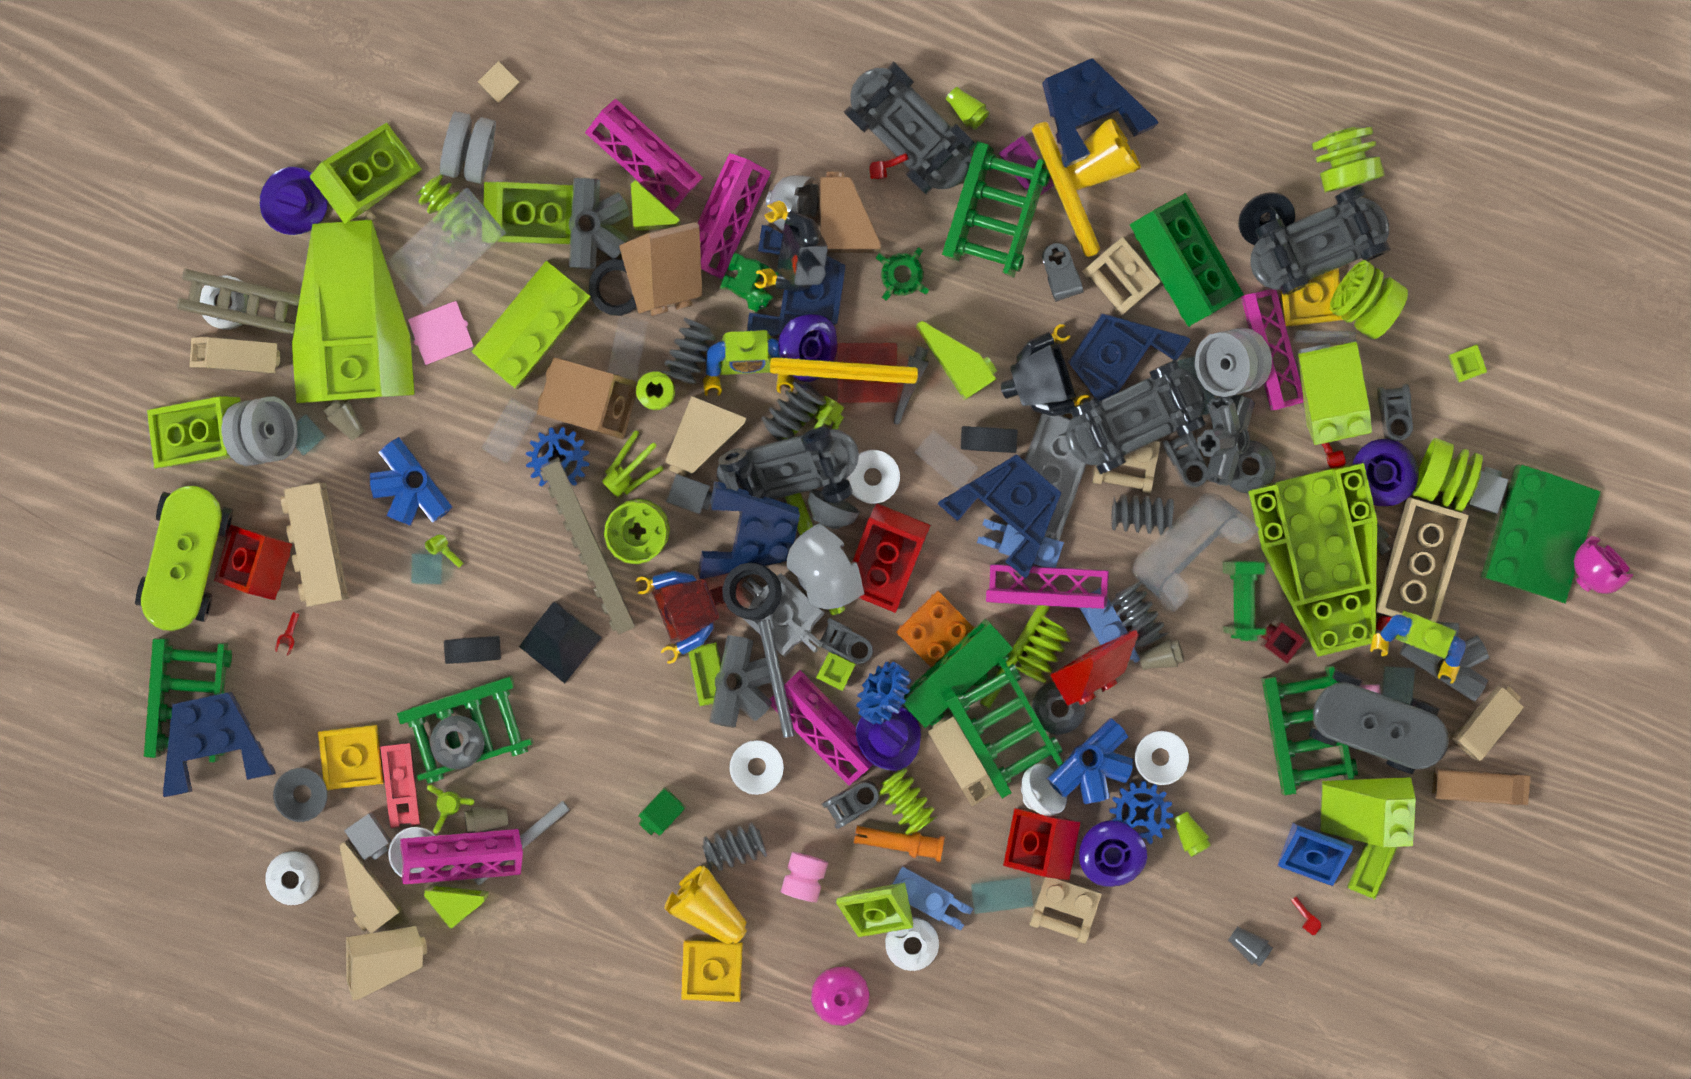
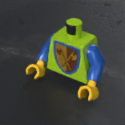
[703,330,795,396]
[1370,611,1466,684]

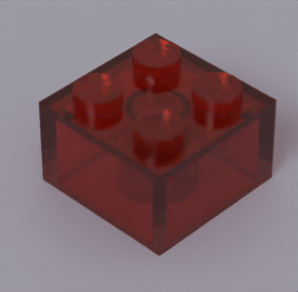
[837,343,897,404]

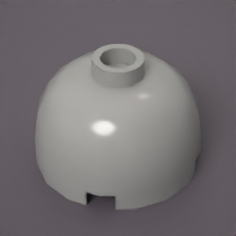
[766,175,819,231]

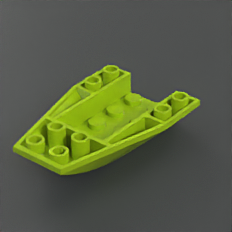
[292,220,415,404]
[1248,463,1377,657]

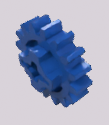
[526,427,590,487]
[856,662,911,725]
[1109,780,1174,844]

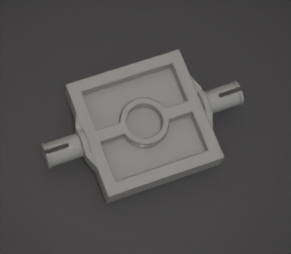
[742,573,825,657]

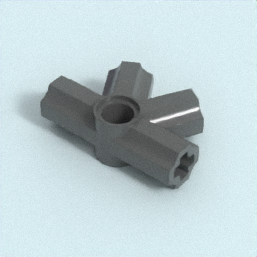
[569,178,630,269]
[1197,394,1255,486]
[1399,622,1490,702]
[709,635,772,728]

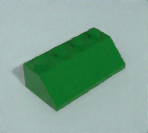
[1129,193,1244,327]

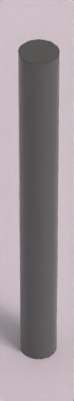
[758,619,795,738]

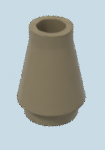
[323,400,365,441]
[1139,639,1184,670]
[464,807,508,833]

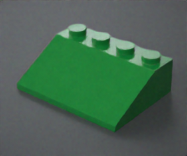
[1481,464,1601,604]

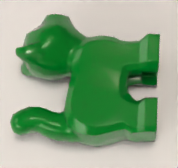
[720,252,779,312]

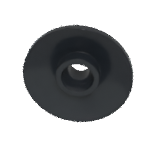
[1238,192,1295,245]

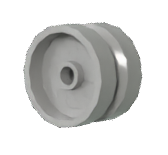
[440,111,496,184]
[1195,327,1272,397]
[221,396,298,466]

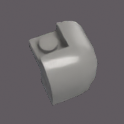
[787,523,864,609]

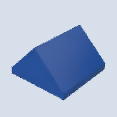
[1278,823,1353,886]

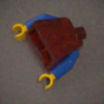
[635,571,725,664]

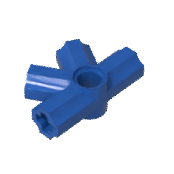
[370,437,453,526]
[1046,718,1133,804]

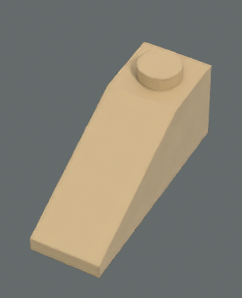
[340,840,402,933]

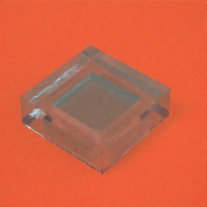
[295,414,326,456]
[411,554,442,584]

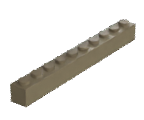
[540,458,635,635]

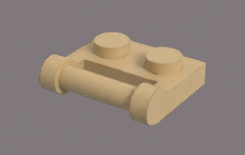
[1082,237,1161,317]
[1092,441,1161,494]
[1029,877,1102,944]

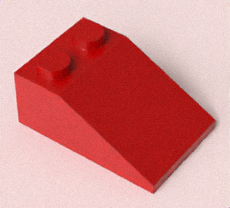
[852,503,931,613]
[1050,630,1138,706]

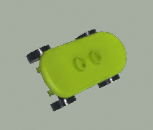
[135,486,233,631]

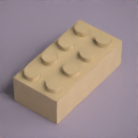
[281,482,349,607]
[1376,498,1469,623]

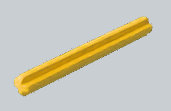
[1032,122,1100,257]
[770,358,918,384]

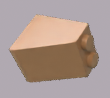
[820,172,880,253]
[619,221,702,316]
[537,357,638,439]

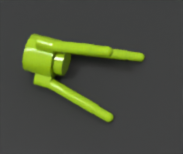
[784,396,844,440]
[602,430,663,497]
[427,785,474,834]

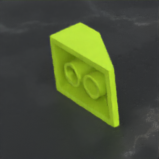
[309,122,422,224]
[483,182,579,244]
[916,321,997,400]
[1298,342,1372,445]
[147,396,241,469]
[1320,777,1416,847]

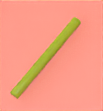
[980,605,1050,709]

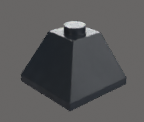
[519,601,602,684]

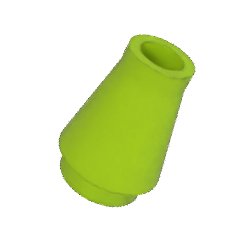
[946,87,990,130]
[1173,811,1211,857]

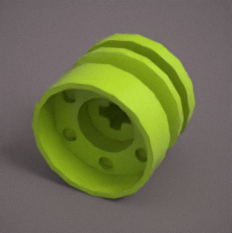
[1311,127,1385,193]
[1330,260,1408,339]
[1412,438,1483,513]
[604,498,670,564]

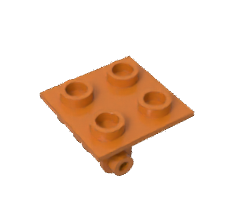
[896,591,974,667]

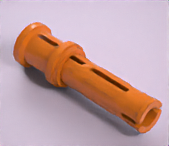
[854,825,945,863]

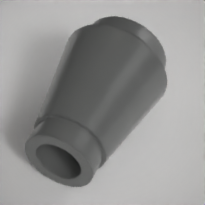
[1228,926,1273,967]

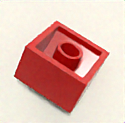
[213,524,292,601]
[1003,808,1081,880]

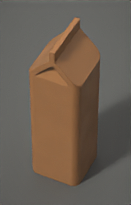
[1432,768,1531,805]

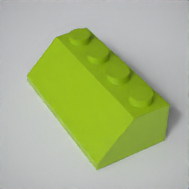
[471,261,591,389]

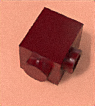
[1260,621,1305,664]

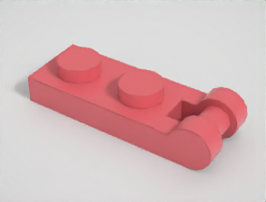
[380,743,421,828]

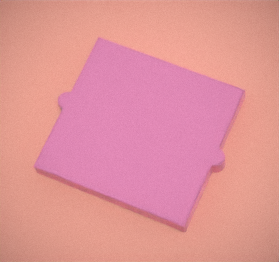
[408,301,474,365]

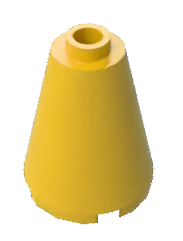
[1067,118,1141,191]
[664,865,747,944]

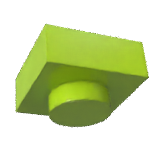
[1448,345,1487,383]
[816,651,856,691]

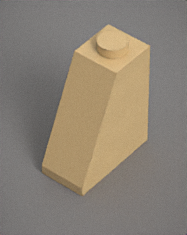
[189,337,280,373]
[665,396,747,476]
[1450,686,1524,761]
[928,717,997,806]
[346,926,427,1000]

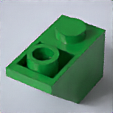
[638,787,686,836]

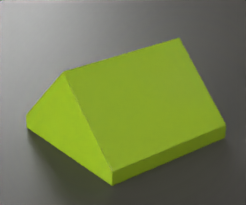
[631,180,681,231]
[836,882,914,937]
[424,885,489,929]

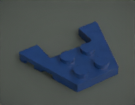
[1042,58,1159,168]
[747,225,846,336]
[1068,313,1191,401]
[938,454,1062,579]
[698,482,800,579]
[163,692,276,797]

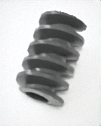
[661,318,716,384]
[761,382,826,441]
[1111,494,1174,535]
[1110,581,1169,648]
[702,822,768,873]

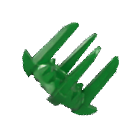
[876,247,929,301]

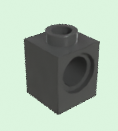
[666,474,712,514]

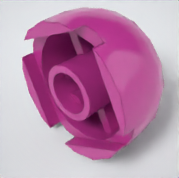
[1574,536,1633,594]
[811,966,870,1026]

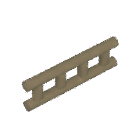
[176,268,300,335]

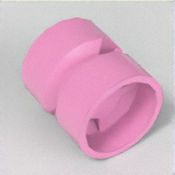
[781,852,828,903]

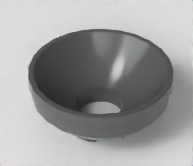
[1228,440,1276,494]
[807,490,860,529]
[1032,681,1086,735]
[430,715,485,770]
[273,768,328,822]

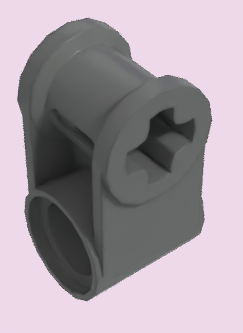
[1042,243,1084,302]
[1377,384,1413,442]
[1162,432,1207,488]
[819,618,873,664]
[822,781,879,829]

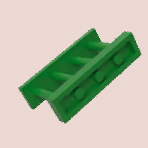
[942,141,1051,278]
[1222,561,1266,641]
[144,638,232,763]
[941,658,1063,799]
[1261,666,1358,796]
[397,676,534,784]

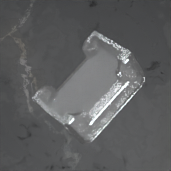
[1133,493,1259,613]

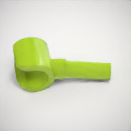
[425,534,463,568]

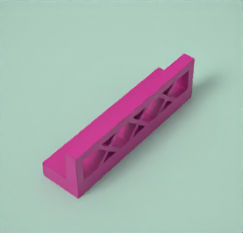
[585,98,703,212]
[698,153,771,279]
[1241,289,1304,411]
[986,564,1109,609]
[769,670,873,786]
[400,829,523,885]

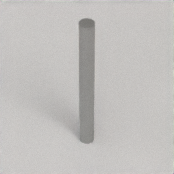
[474,801,570,886]

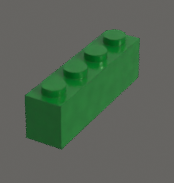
[903,618,1013,728]

